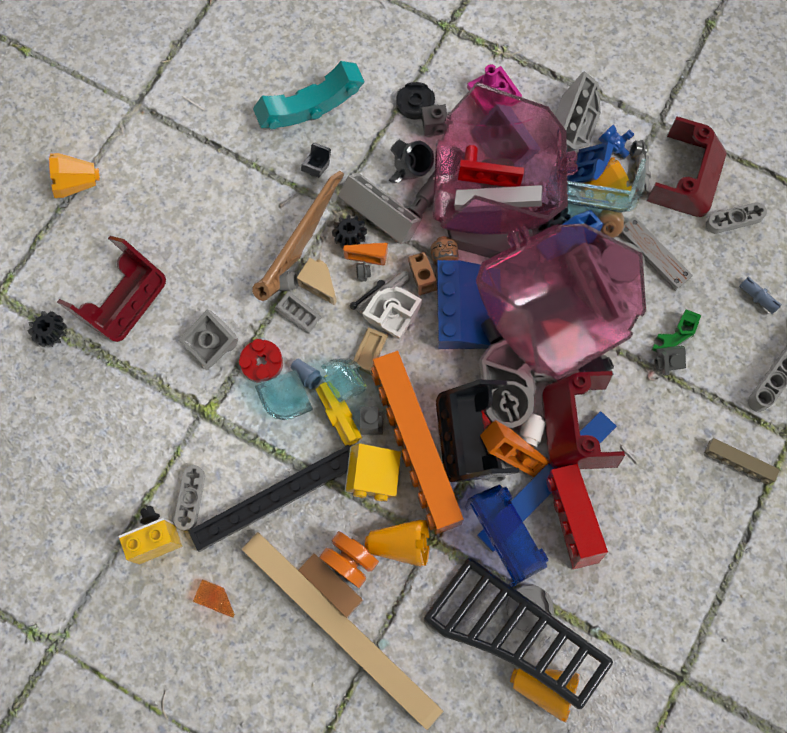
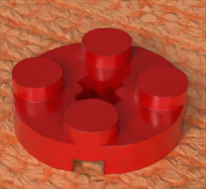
[239,339,283,383]

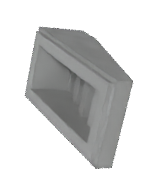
[274,291,322,334]

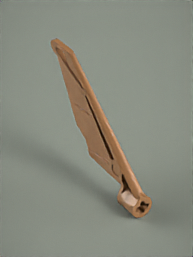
[252,171,344,301]

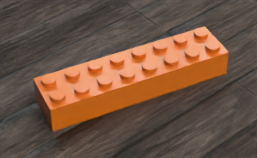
[370,351,464,535]

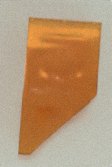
[193,579,235,618]

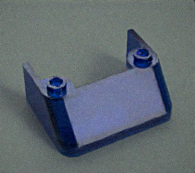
[465,484,549,587]

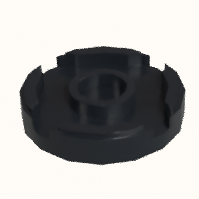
[396,82,435,120]

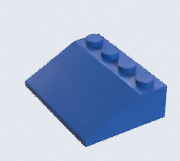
[437,260,501,349]

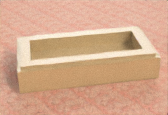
[351,327,388,375]

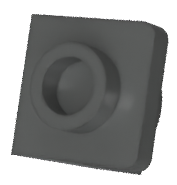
[654,345,686,376]

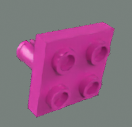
[467,64,522,114]

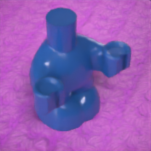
[598,124,634,159]

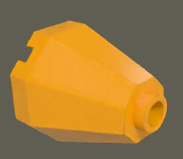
[49,153,100,198]
[579,157,633,206]

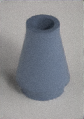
[291,358,322,389]

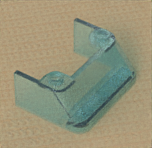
[547,147,646,212]

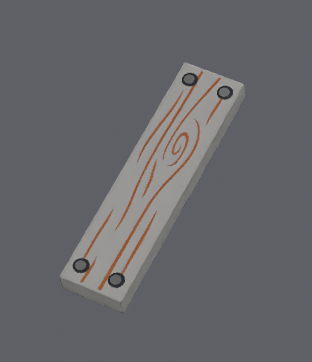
[620,216,693,290]

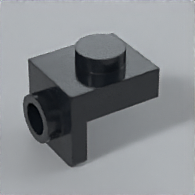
[301,143,331,178]
[576,353,614,375]

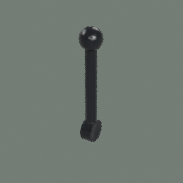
[350,280,385,310]

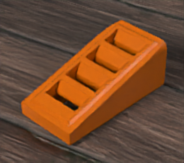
[343,243,388,266]

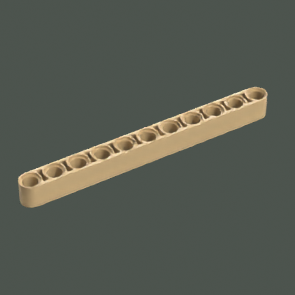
[242,532,444,730]

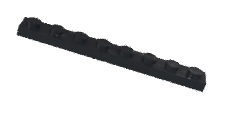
[188,444,351,552]

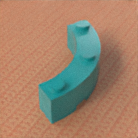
[253,61,365,129]

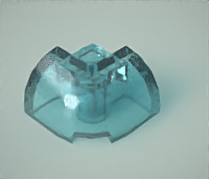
[321,358,367,403]
[255,370,313,420]

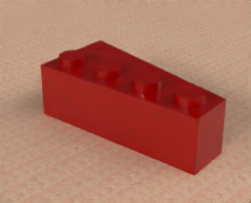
[546,464,608,570]

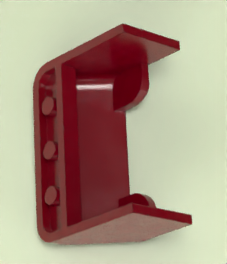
[646,116,727,217]
[57,235,166,342]
[542,371,625,469]

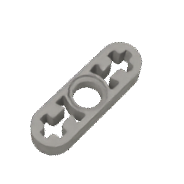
[706,202,767,234]
[174,465,205,531]

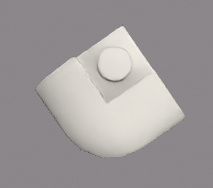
[363,286,422,340]

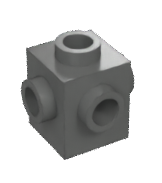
[421,104,452,136]

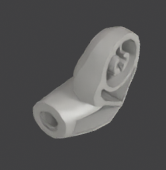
[479,332,542,428]

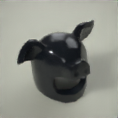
[388,139,434,183]

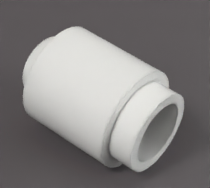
[519,414,546,449]

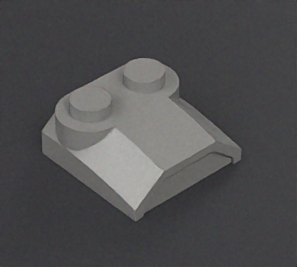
[178,309,238,370]

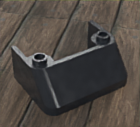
[436,379,520,482]

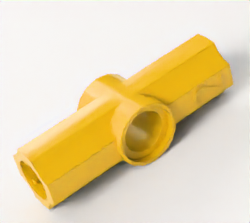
[315,381,362,447]

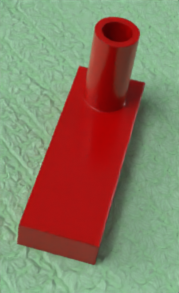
[458,145,524,187]

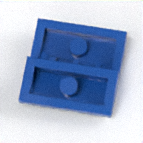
[565,142,614,186]

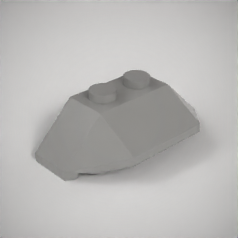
[550,71,601,150]

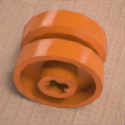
[319,531,379,589]

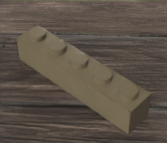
[704,438,780,484]

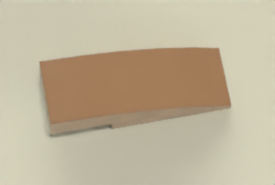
[298,553,364,618]

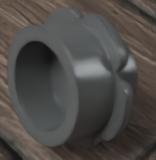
[630,140,648,159]
[356,261,371,282]

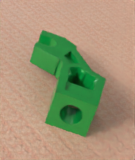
[651,309,701,352]

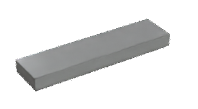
[454,185,543,210]

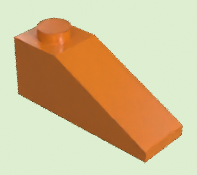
[480,420,549,477]

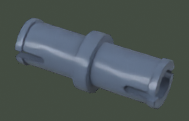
[739,277,782,315]

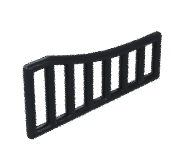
[424,558,613,709]

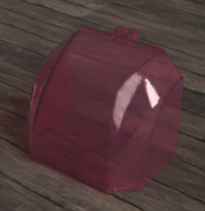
[433,82,578,234]
[476,224,646,380]

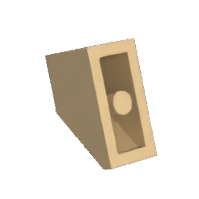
[297,258,337,305]

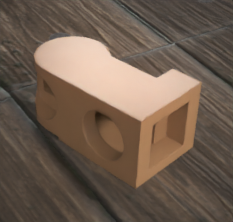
[408,252,437,296]

